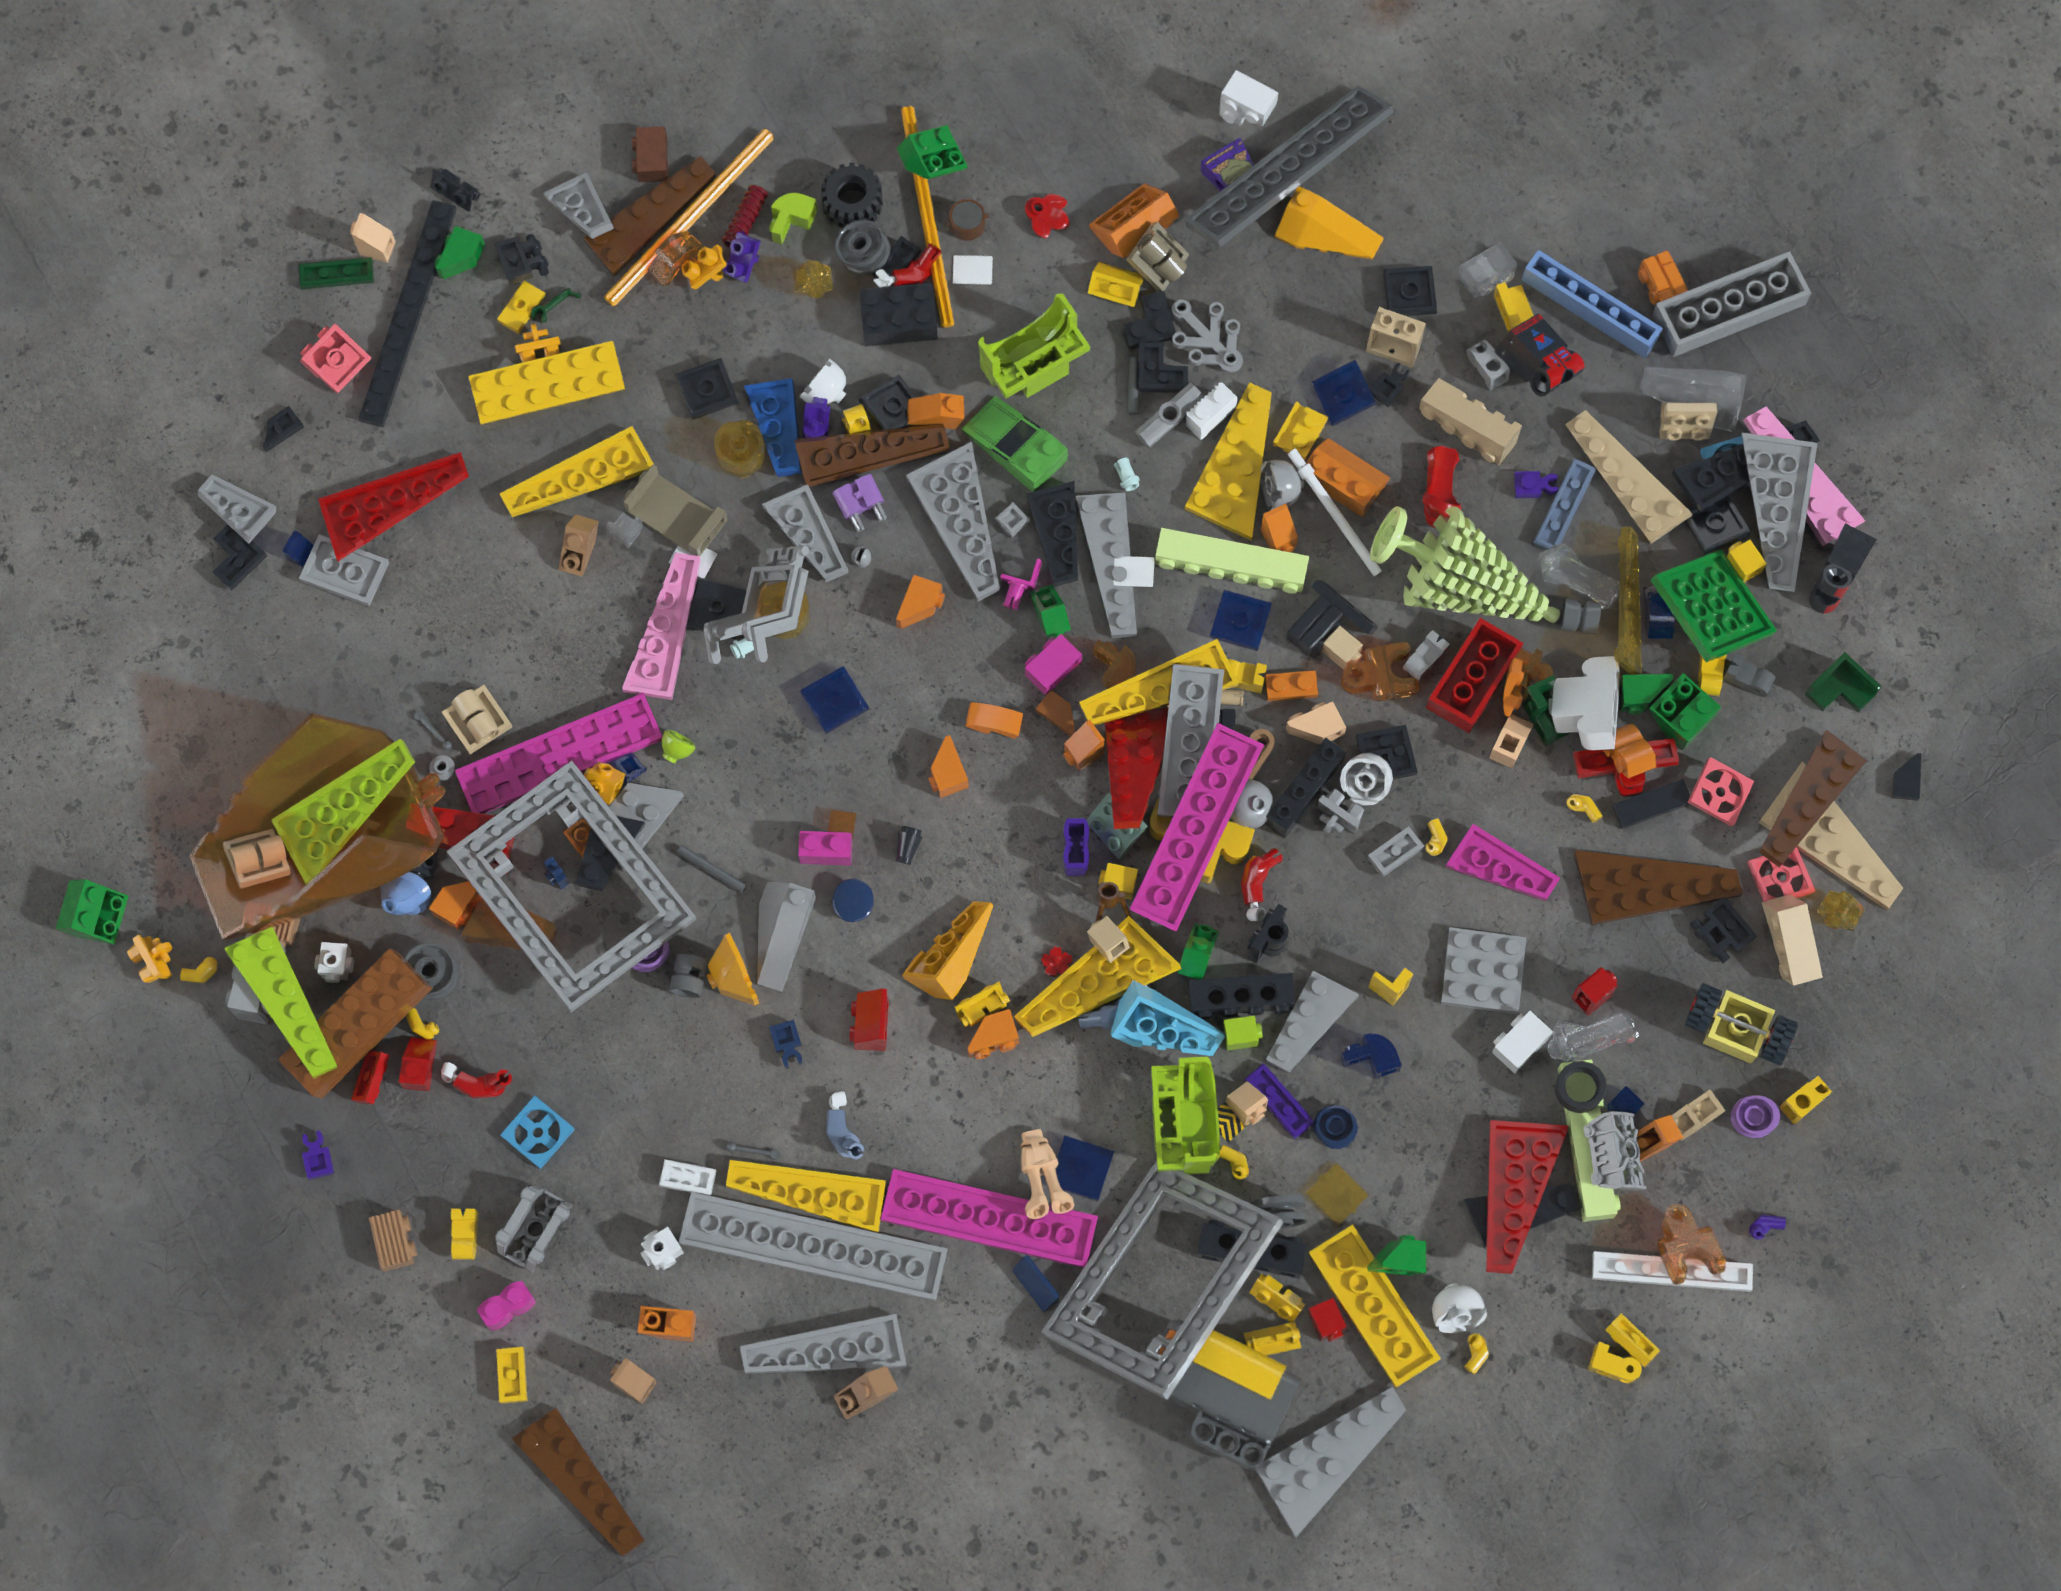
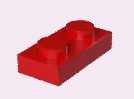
[351,1051,390,1105]

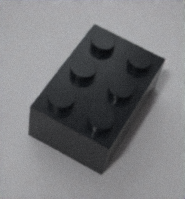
[859,283,938,347]

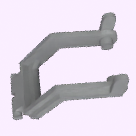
[703,546,809,664]

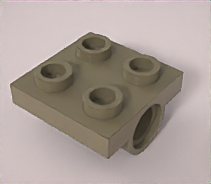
[1126,222,1189,292]

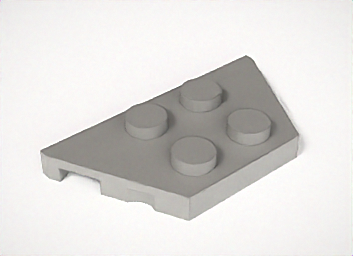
[609,783,684,872]

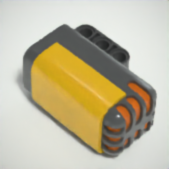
[1158,1320,1302,1470]

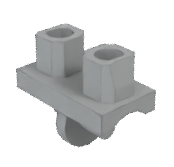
[1317,789,1364,834]

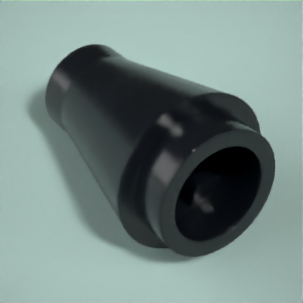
[896,826,923,865]

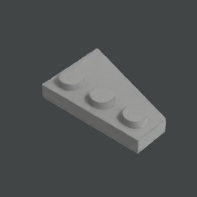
[543,172,614,239]

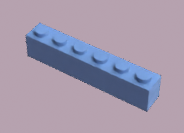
[1522,250,1663,358]

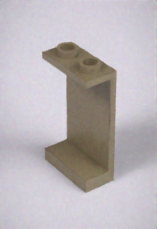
[624,464,727,556]

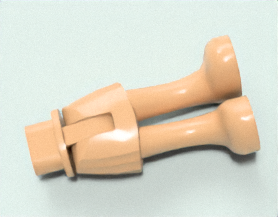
[1021,1129,1074,1219]

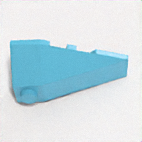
[1111,980,1226,1056]

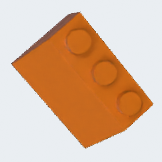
[1089,183,1180,258]
[1304,438,1390,518]

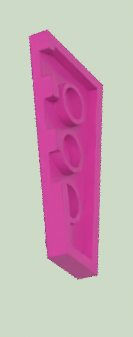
[1445,824,1560,901]

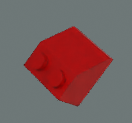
[849,988,889,1051]

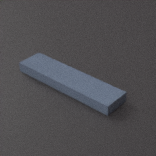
[1532,458,1596,555]

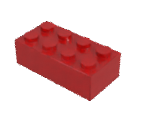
[1426,618,1524,734]

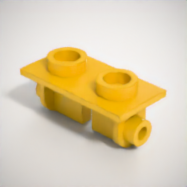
[954,981,1010,1027]
[1249,1273,1306,1323]
[1244,1322,1301,1356]

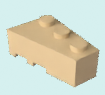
[1761,894,1823,986]

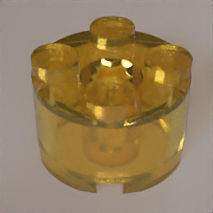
[714,420,766,478]
[758,582,810,639]

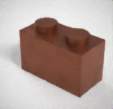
[632,126,668,182]

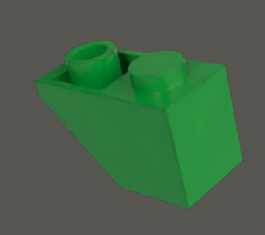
[435,226,485,279]
[1178,923,1219,980]

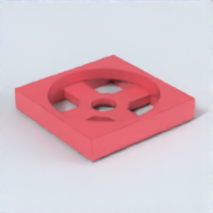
[1687,757,1754,826]
[1747,847,1815,902]

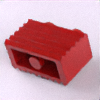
[1572,967,1617,1015]

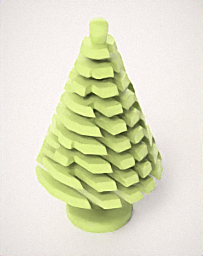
[1370,506,1560,623]

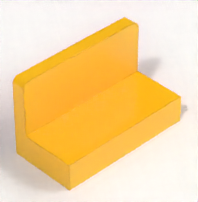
[1088,262,1144,307]
[1493,282,1534,332]
[1368,968,1413,1006]

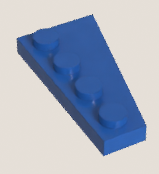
[744,378,802,477]

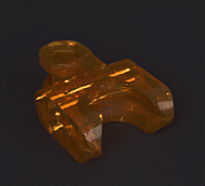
[1341,642,1421,702]
[1657,1204,1726,1285]

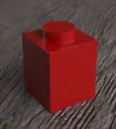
[1307,1298,1347,1342]

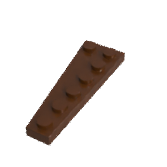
[583,156,716,276]
[794,424,950,487]
[1759,730,1867,868]
[512,1408,645,1557]

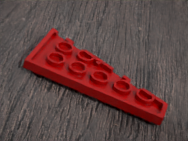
[1486,1120,1569,1274]

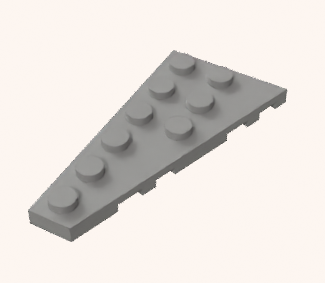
[1742,433,1817,592]

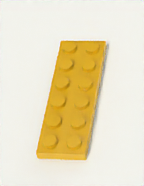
[468,341,625,425]
[1308,1225,1441,1388]

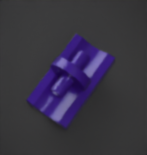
[723,231,761,282]
[803,397,830,438]

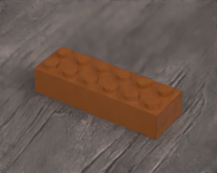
[278,948,433,1099]

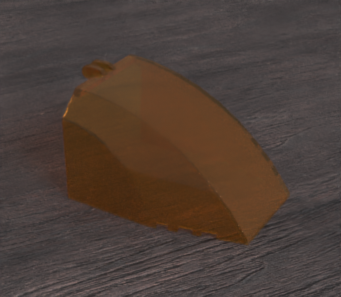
[189,713,445,940]

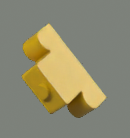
[1149,798,1255,883]

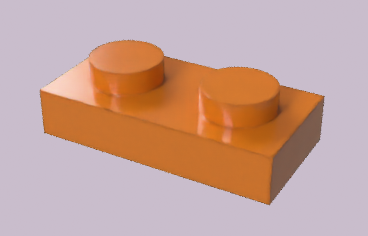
[1265,670,1318,701]

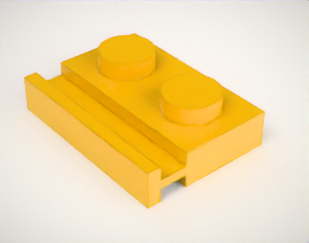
[1273,402,1328,461]

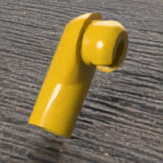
[1566,794,1603,823]
[405,1008,439,1039]
[1464,1333,1489,1375]

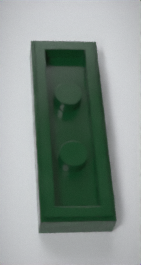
[299,257,374,290]

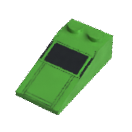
[961,396,1068,492]

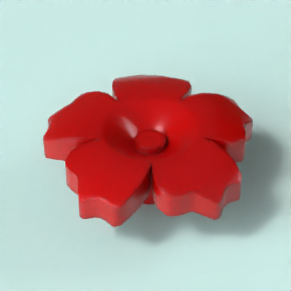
[1041,946,1073,977]

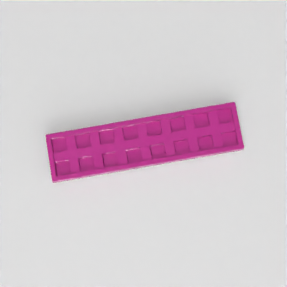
[455,693,662,814]

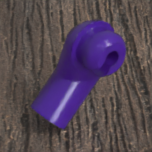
[1749,1215,1786,1240]

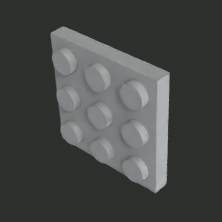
[1441,927,1527,1014]

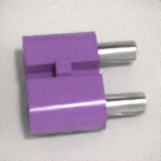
[832,474,887,532]

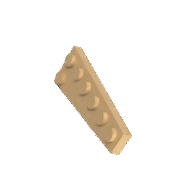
[1565,410,1692,544]

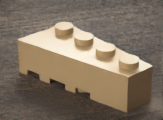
[1419,378,1522,466]

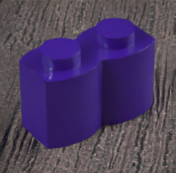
[1063,818,1089,876]

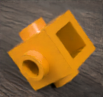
[584,761,625,805]

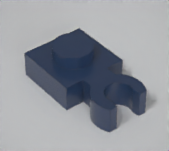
[544,856,569,890]
[769,1020,803,1069]

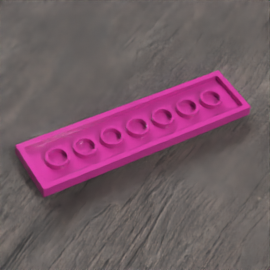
[1129,723,1264,931]
[881,1169,1098,1268]

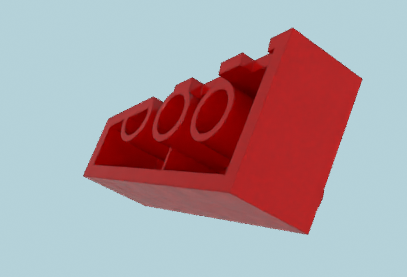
[407,804,515,875]

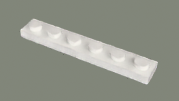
[1592,1251,1753,1292]

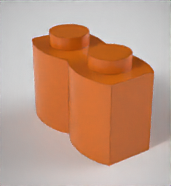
[1604,723,1656,778]

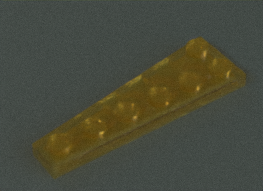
[1614,526,1642,675]

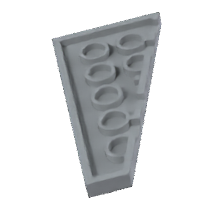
[906,442,1000,602]
[1255,1387,1406,1538]

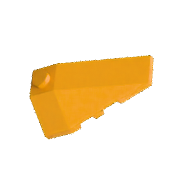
[1275,186,1384,260]
[902,901,993,1000]
[706,933,759,1006]

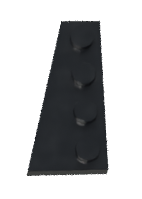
[1463,1184,1582,1249]

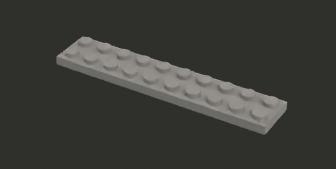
[679,1192,948,1302]

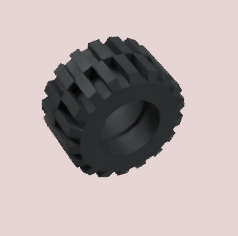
[821,163,883,228]

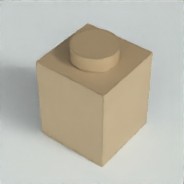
[1322,626,1363,671]
[1087,916,1130,963]

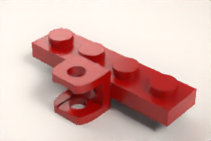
[1573,738,1679,797]

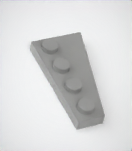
[762,485,849,583]
[1265,971,1359,1074]

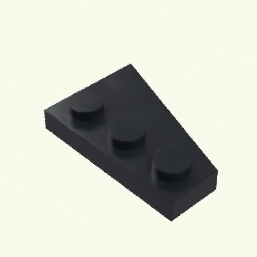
[576,816,645,891]

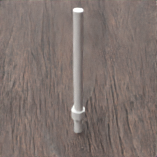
[1288,448,1382,576]

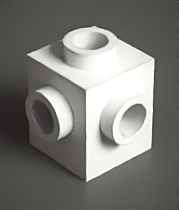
[315,942,354,983]
[640,1227,684,1270]

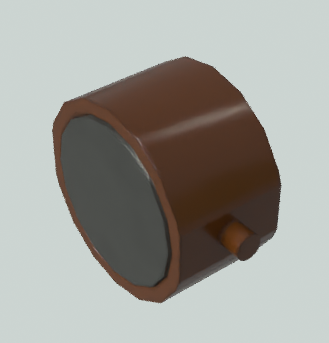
[945,199,989,241]

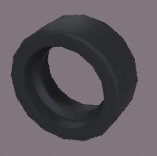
[1555,1061,1607,1113]

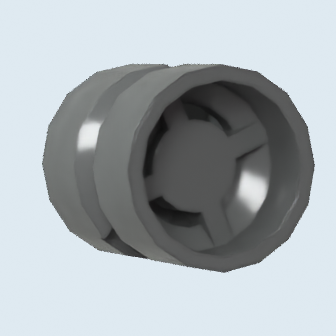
[1560,598,1601,635]
[669,954,708,998]

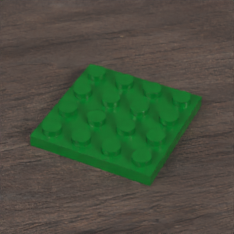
[1650,550,1777,663]

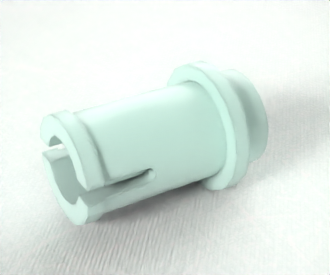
[1114,458,1140,491]
[730,638,754,659]

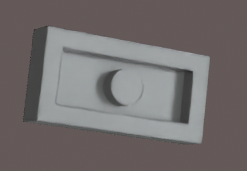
[1367,826,1424,877]

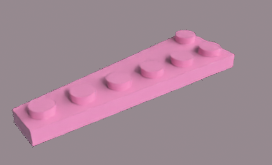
[1743,406,1865,546]
[622,553,701,700]

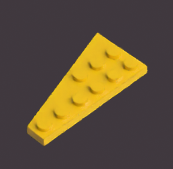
[1185,382,1272,541]
[1014,916,1181,1037]

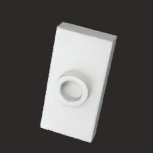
[659,1160,717,1196]

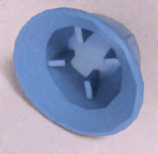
[380,870,432,915]

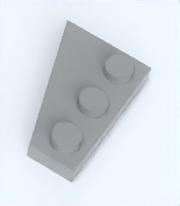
[198,475,276,543]

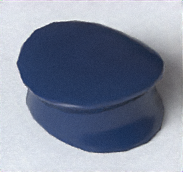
[832,878,874,923]
[1313,1105,1358,1149]

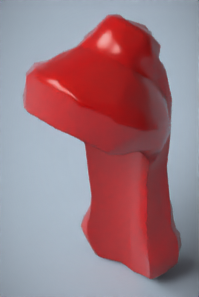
[1422,446,1461,528]

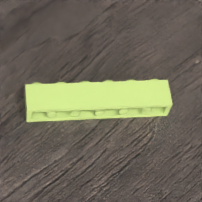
[1155,528,1309,593]
[1558,1059,1620,1222]

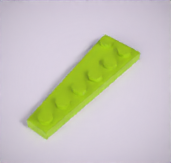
[225,927,338,1079]

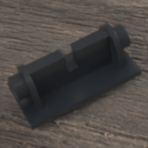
[430,168,481,212]

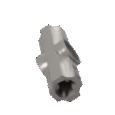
[1135,382,1204,448]

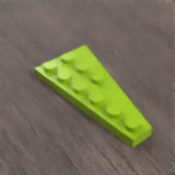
[271,739,415,886]

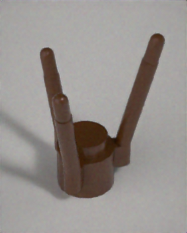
[1095,882,1132,922]

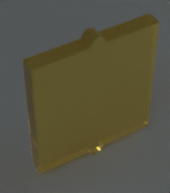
[1306,1163,1369,1226]

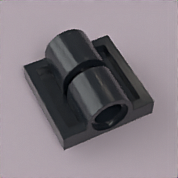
[1247,903,1289,964]

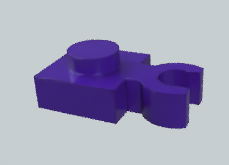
[1514,471,1558,498]
[302,1130,335,1180]

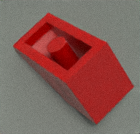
[399,1037,437,1092]

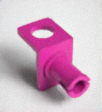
[1000,558,1042,610]

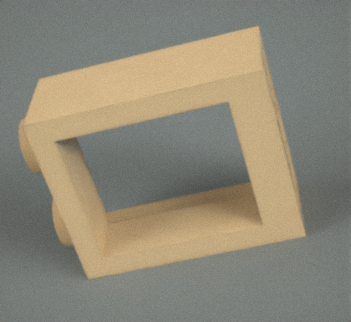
[1366,307,1426,368]

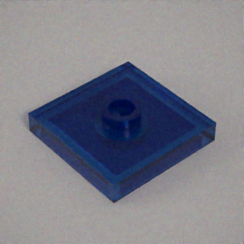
[1311,360,1377,426]
[1210,590,1272,651]
[800,666,869,734]
[1055,1135,1114,1202]

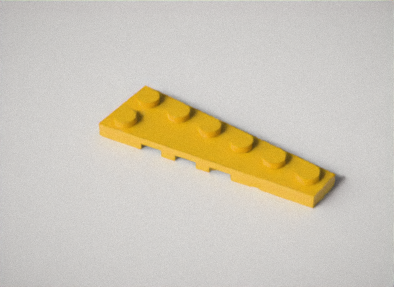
[500,426,653,517]
[1079,639,1239,725]
[726,1160,886,1233]

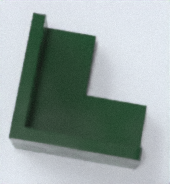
[1804,652,1882,713]
[1521,675,1571,746]

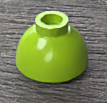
[662,730,696,763]

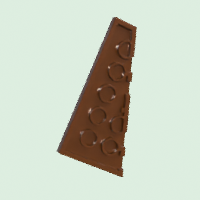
[1574,850,1743,925]

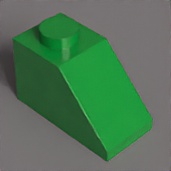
[1029,584,1071,638]
[1619,674,1673,715]
[1367,1235,1426,1276]

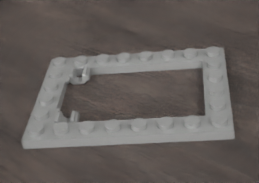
[447,761,696,1012]
[1042,1160,1283,1400]

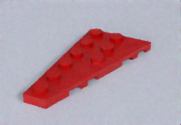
[318,452,469,562]
[1104,708,1169,829]

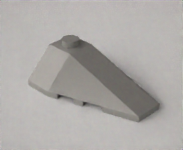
[757,882,816,993]

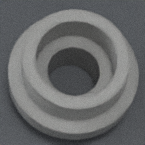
[429,755,455,781]

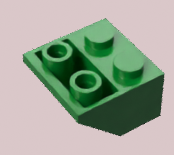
[896,125,968,180]
[1649,673,1721,750]
[55,879,129,945]

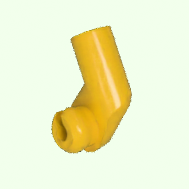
[1425,819,1448,856]
[180,957,218,983]
[1219,1145,1249,1180]

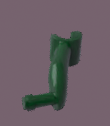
[531,288,582,323]

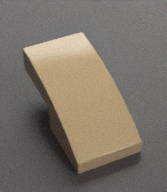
[1671,1089,1726,1141]

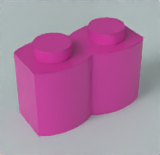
[477,1281,536,1331]

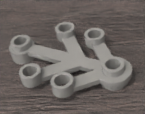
[1171,300,1243,373]

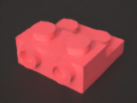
[300,324,371,394]

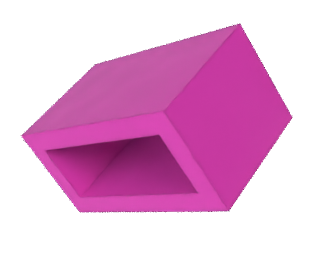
[1025,634,1082,695]
[798,831,852,866]

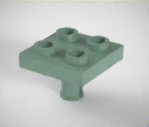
[1087,791,1148,859]

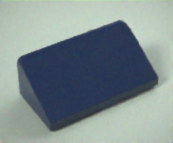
[1013,1255,1059,1311]

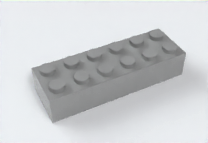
[1652,251,1811,357]

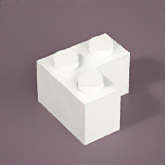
[1219,70,1278,126]

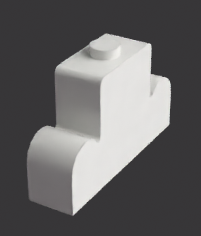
[1548,656,1620,750]

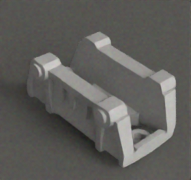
[1583,1111,1646,1191]
[495,1185,572,1273]

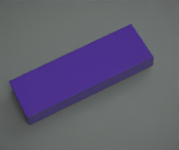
[1244,1063,1315,1140]

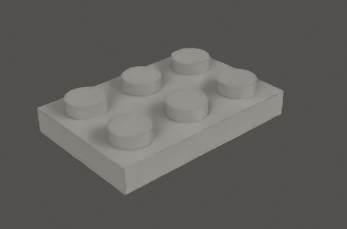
[299,535,389,607]

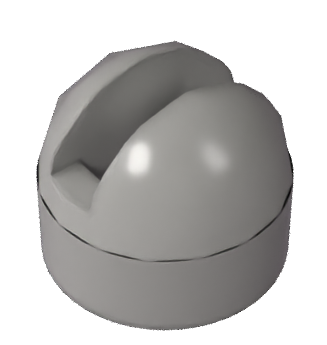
[851,546,871,568]

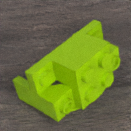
[978,293,1090,398]
[1151,1057,1220,1174]

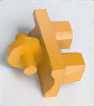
[681,245,727,290]
[515,323,561,363]
[127,935,173,983]

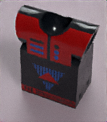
[1494,313,1585,397]
[1809,523,1877,614]

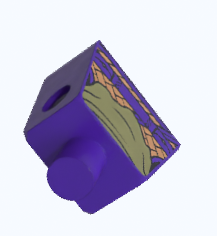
[1200,138,1254,192]

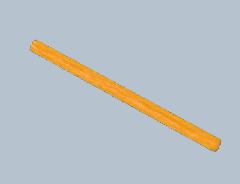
[901,106,954,328]
[605,129,773,306]

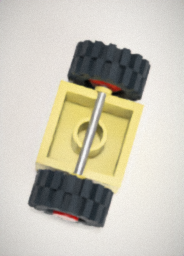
[1685,983,1798,1066]

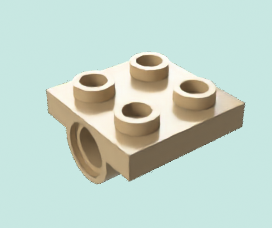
[1659,402,1717,441]
[442,685,512,754]
[223,829,290,889]

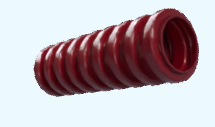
[722,185,768,248]

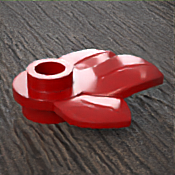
[1025,194,1070,239]

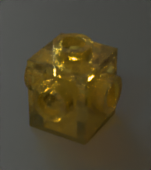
[792,260,833,298]
[1817,890,1865,931]

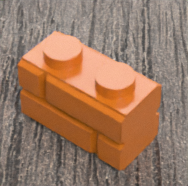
[1638,251,1688,305]

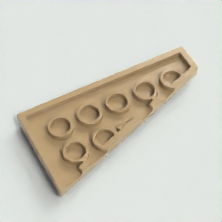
[1759,761,1903,910]

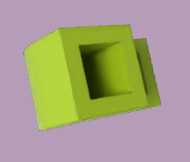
[769,193,818,245]

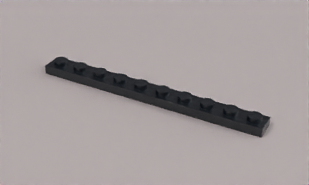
[359,200,457,428]

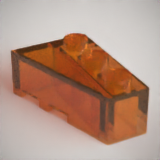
[461,898,557,950]

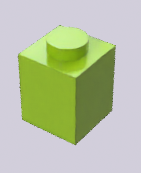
[1223,1016,1263,1051]

